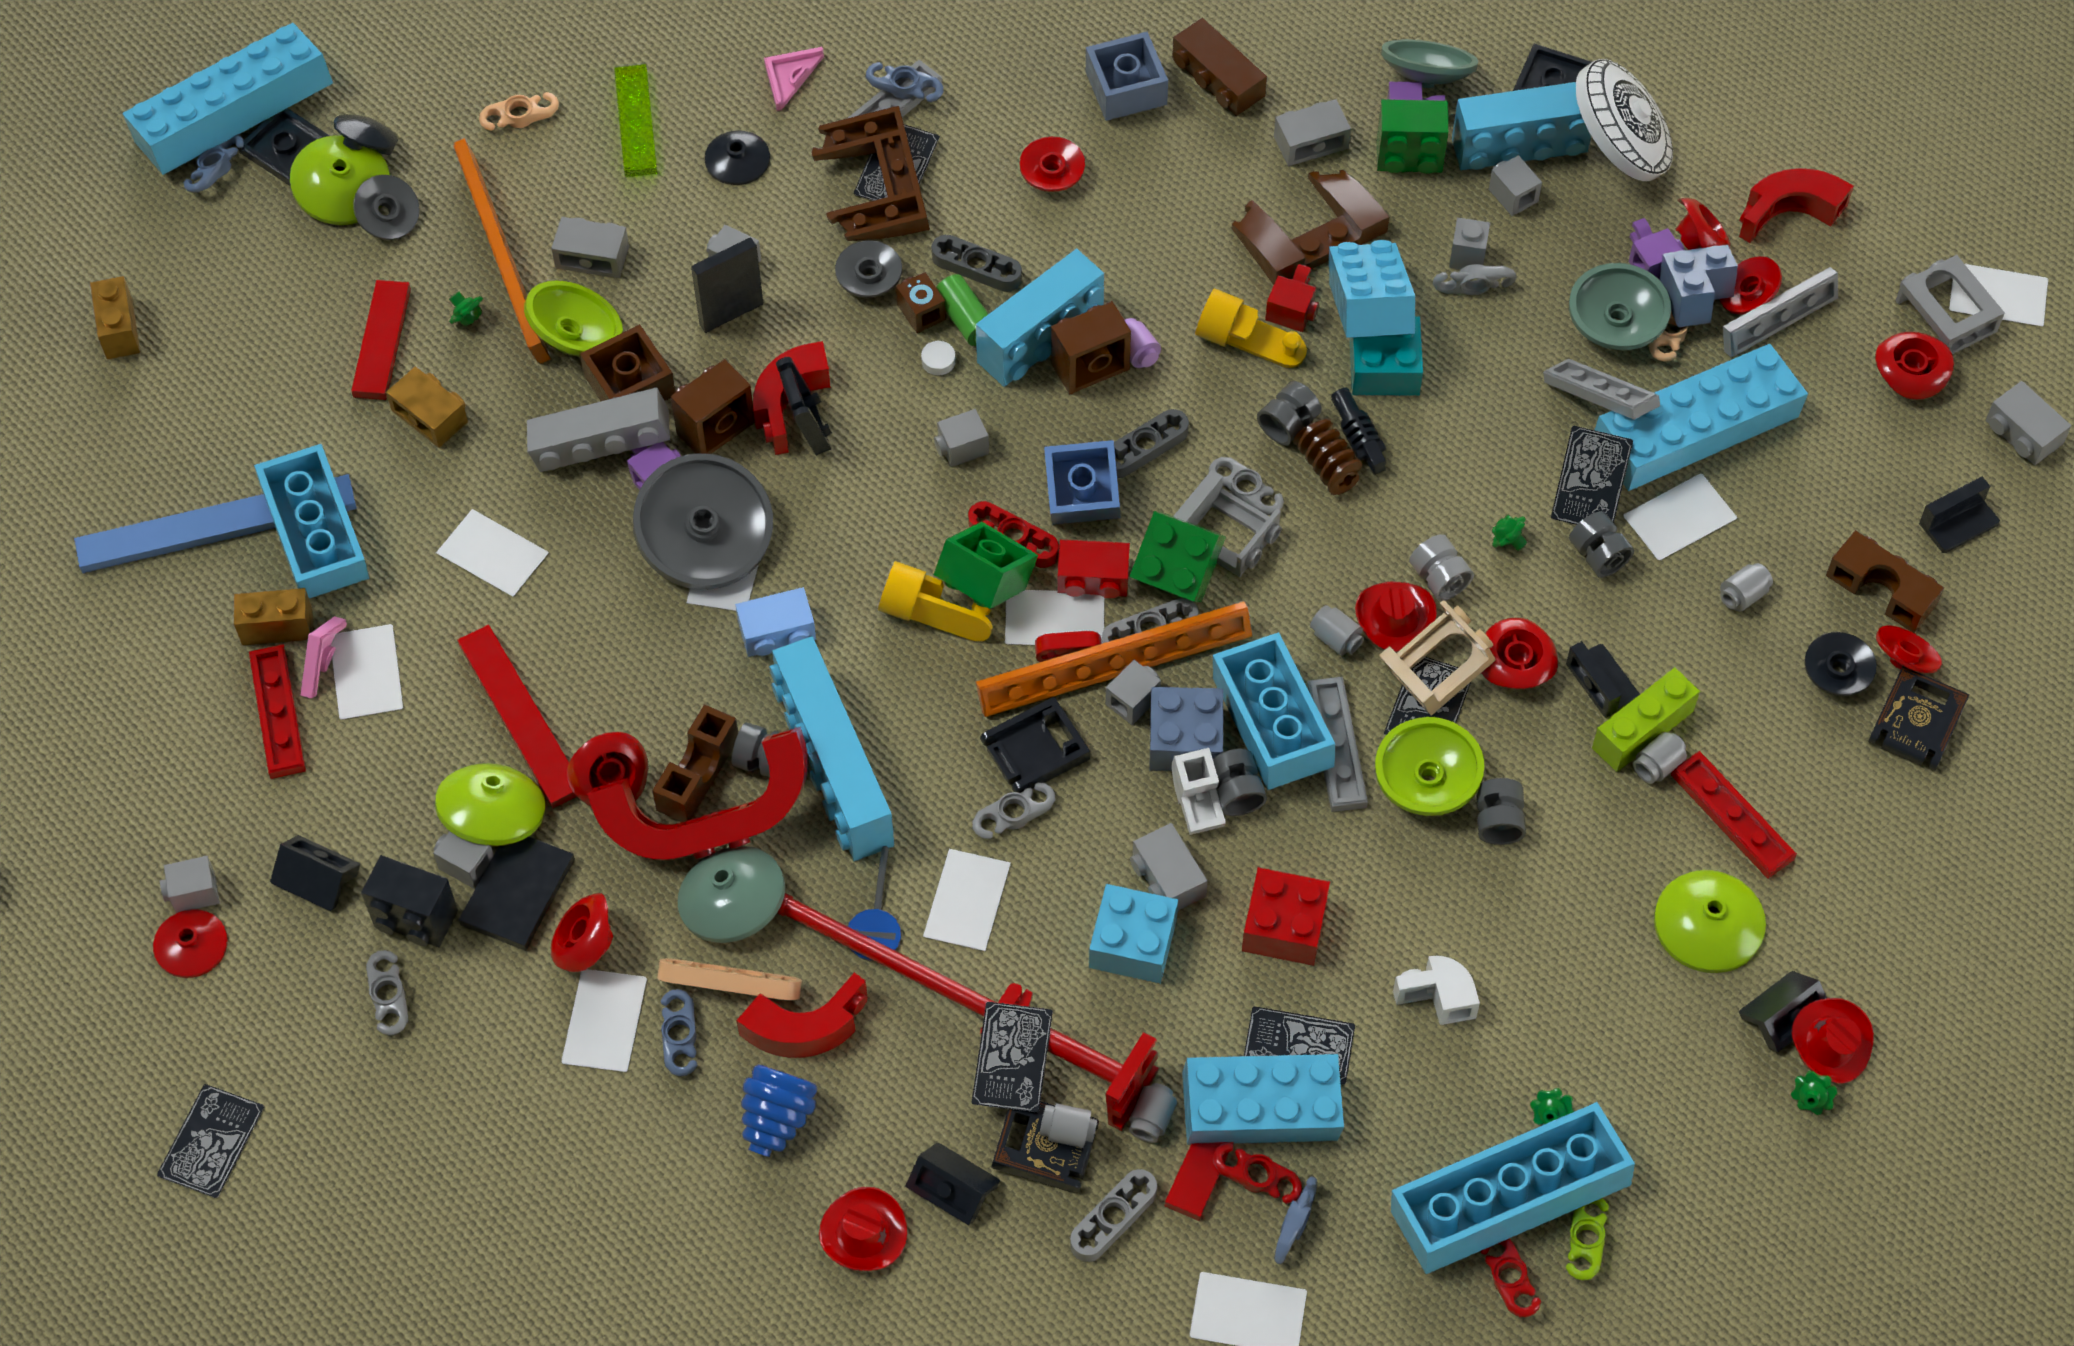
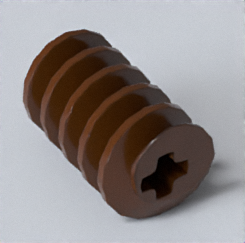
[1293,419,1363,495]

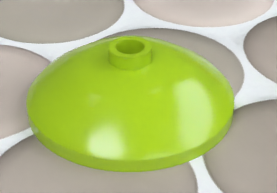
[290,135,390,225]
[524,281,623,357]
[1375,717,1484,816]
[435,763,545,846]
[1654,870,1766,973]

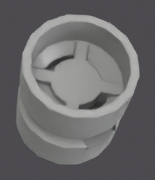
[1409,534,1474,601]

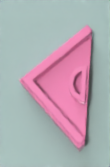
[764,47,824,111]
[300,616,347,698]

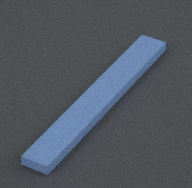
[74,474,357,573]

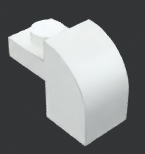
[1172,748,1226,835]
[1393,956,1480,1025]

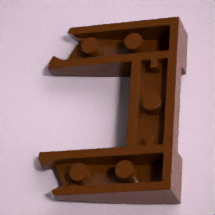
[812,106,930,241]
[1232,170,1389,285]

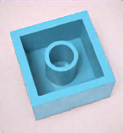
[1089,884,1178,984]

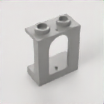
[1895,255,2005,354]
[1173,470,1282,577]

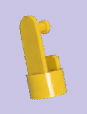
[1195,288,1307,368]
[878,561,993,641]

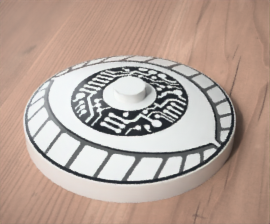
[1576,59,1673,181]

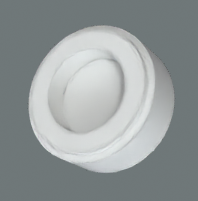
[921,341,955,375]

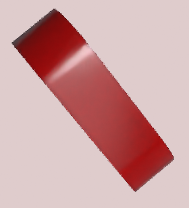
[1035,631,1102,662]

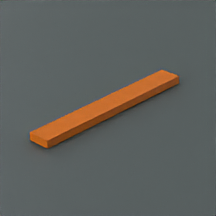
[453,138,551,364]
[976,601,1253,717]

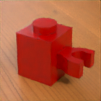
[1265,264,1319,332]

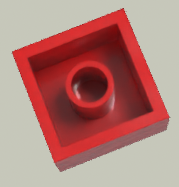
[1242,867,1330,966]

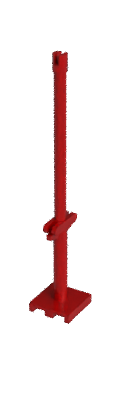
[777,893,1159,1131]

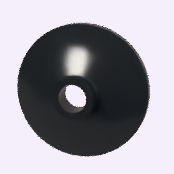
[705,130,770,185]
[1804,632,1877,696]

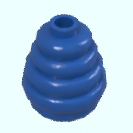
[741,1064,817,1157]

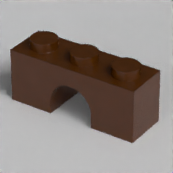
[1826,530,1944,633]
[652,704,738,822]

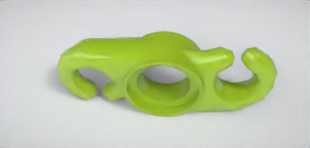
[1566,1198,1609,1281]

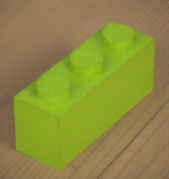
[1592,667,1700,772]

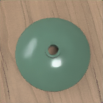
[1381,39,1478,88]
[1569,263,1671,350]
[677,846,785,943]

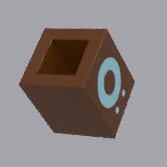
[896,272,946,333]

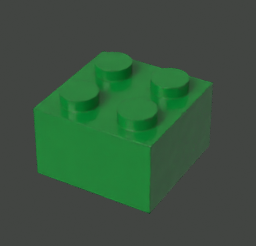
[1376,99,1449,174]
[1129,511,1226,602]
[933,521,1038,609]

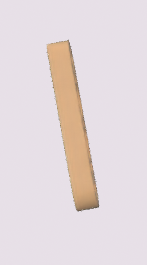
[657,958,802,1000]

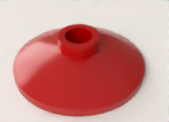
[1019,136,1085,192]
[1720,256,1782,315]
[1876,625,1942,673]
[153,909,228,978]

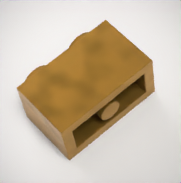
[90,276,141,360]
[386,366,468,448]
[234,588,313,646]

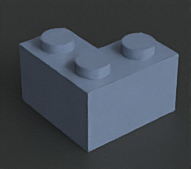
[1660,245,1738,327]

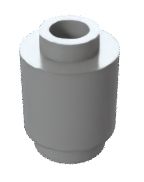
[1720,563,1773,612]
[1310,605,1364,656]
[1633,732,1687,784]
[1129,1083,1177,1143]
[1039,1103,1097,1148]

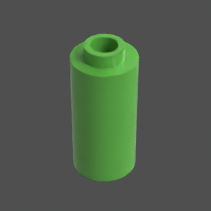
[936,274,988,346]

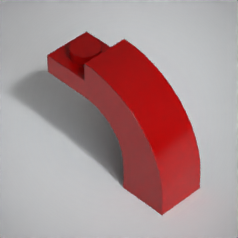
[1739,168,1854,243]
[753,341,831,455]
[736,972,868,1058]

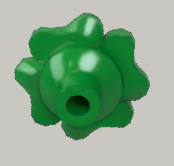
[449,291,483,326]
[1492,515,1527,551]
[1791,1071,1838,1115]
[1530,1088,1575,1125]

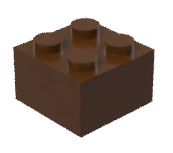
[1051,301,1131,395]
[580,324,675,401]
[670,359,755,454]

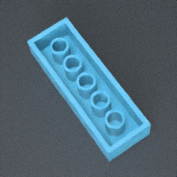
[122,23,333,175]
[1595,344,1808,491]
[769,636,894,861]
[1391,1102,1635,1274]

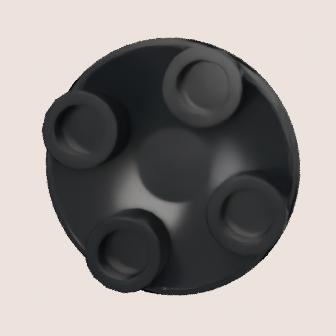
[333,114,398,155]

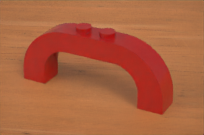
[587,726,808,860]

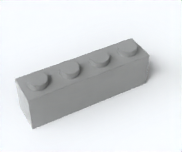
[527,388,670,472]

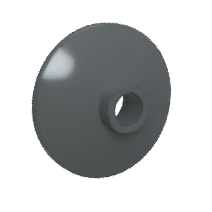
[353,175,419,240]
[835,241,902,298]

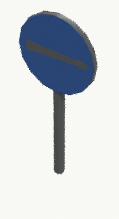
[848,846,901,962]

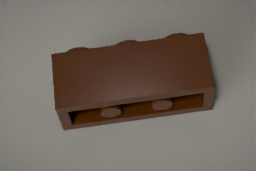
[1172,18,1267,116]

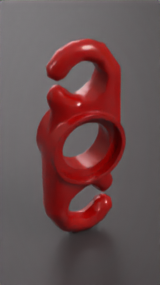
[1213,1143,1302,1204]
[1480,1239,1541,1318]

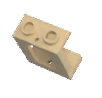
[1379,600,1496,715]

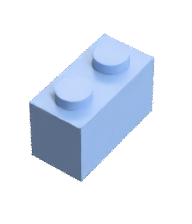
[735,587,816,657]

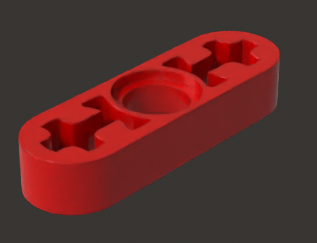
[968,501,1059,568]

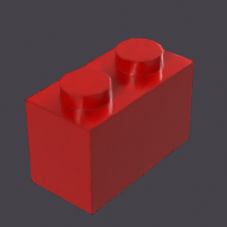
[1057,539,1130,598]

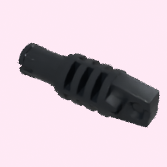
[1331,387,1386,475]

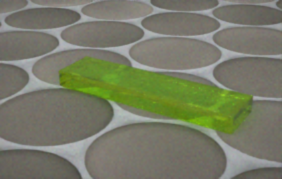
[614,64,658,178]

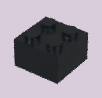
[361,855,458,948]

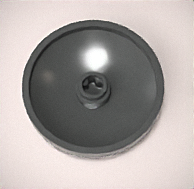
[633,454,773,590]

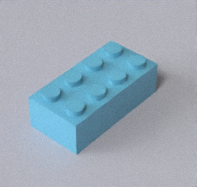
[1452,82,1591,170]
[1329,240,1415,338]
[976,248,1104,387]
[254,444,369,598]
[1213,632,1335,790]
[1182,1054,1344,1145]

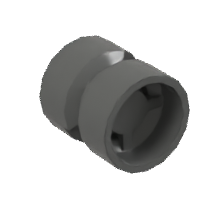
[1257,381,1322,445]
[1569,511,1635,578]
[732,722,780,777]
[1213,749,1267,816]
[1476,778,1526,845]

